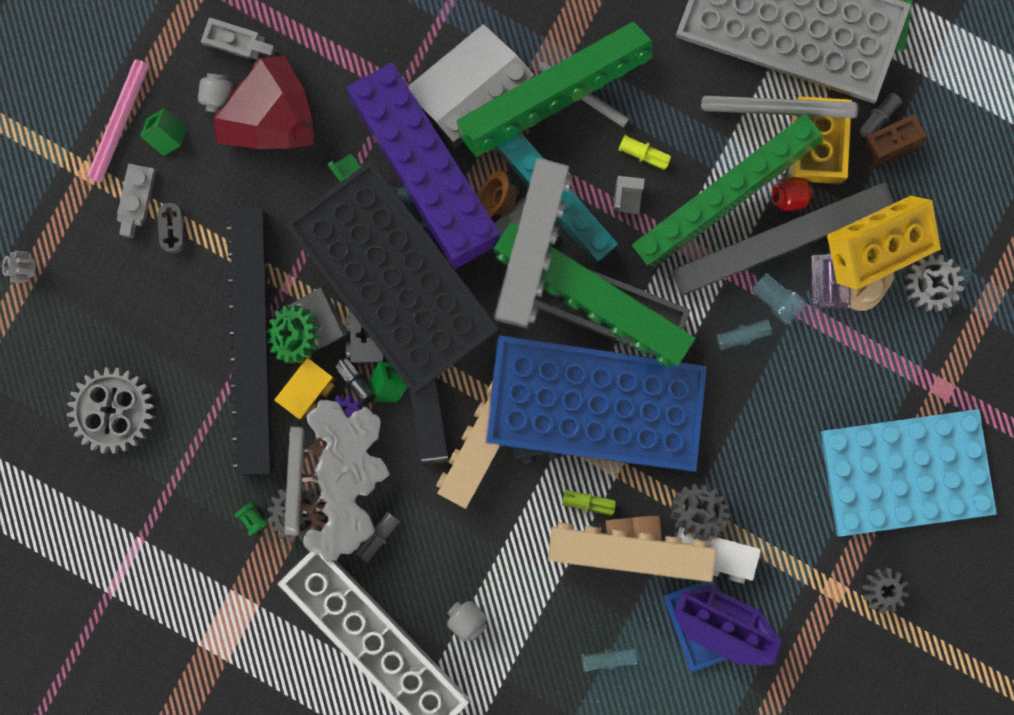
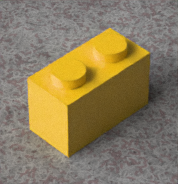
[275,358,335,421]

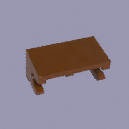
[865,114,927,169]

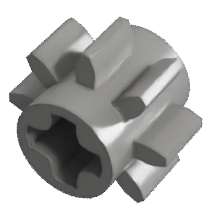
[2,250,36,283]

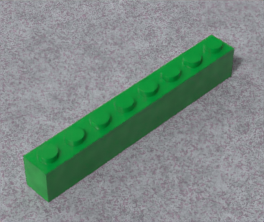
[456,21,652,157]
[632,113,823,270]
[494,221,695,368]

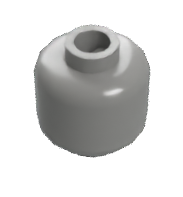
[198,73,234,112]
[447,601,487,642]

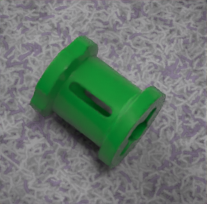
[234,501,270,537]

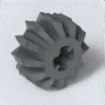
[862,568,909,614]

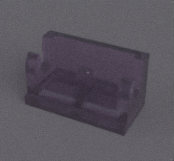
[811,254,851,310]

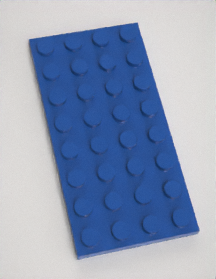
[485,336,707,472]

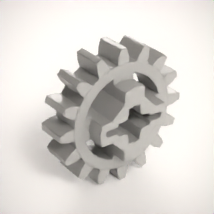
[904,254,964,312]

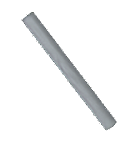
[538,62,629,128]

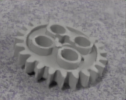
[67,367,156,454]

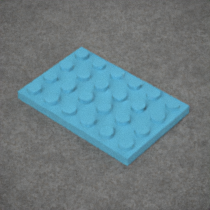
[820,409,997,537]

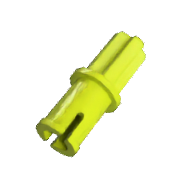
[618,135,671,170]

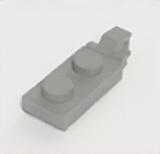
[201,18,276,60]
[117,164,156,238]

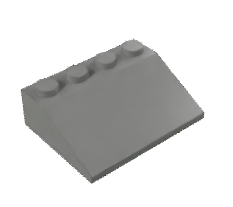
[408,24,534,149]

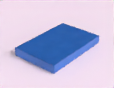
[662,578,727,673]

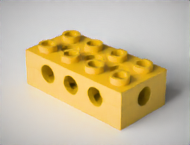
[827,196,941,290]

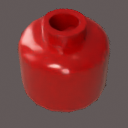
[771,177,813,211]

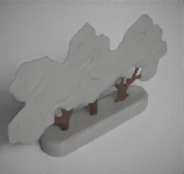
[285,400,390,562]

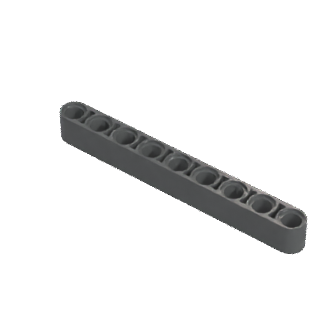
[672,182,895,296]

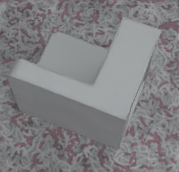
[613,176,644,214]

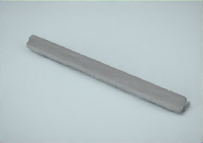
[701,96,858,118]

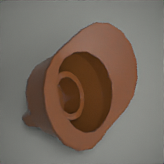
[476,170,520,218]

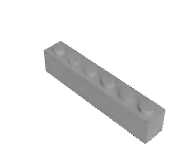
[495,158,572,328]

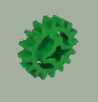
[267,305,321,363]

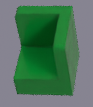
[140,108,187,155]
[328,154,362,182]
[369,362,407,402]

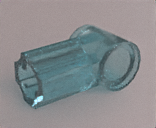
[751,273,806,325]

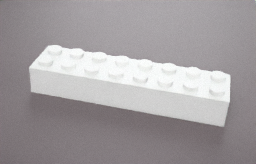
[278,551,470,715]

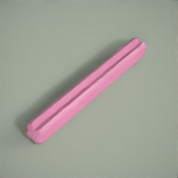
[88,60,148,182]

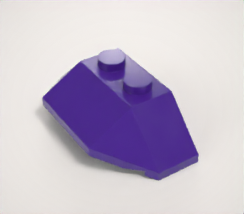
[674,587,782,665]

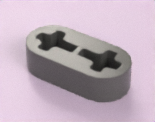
[158,203,185,254]

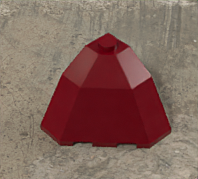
[214,55,314,149]

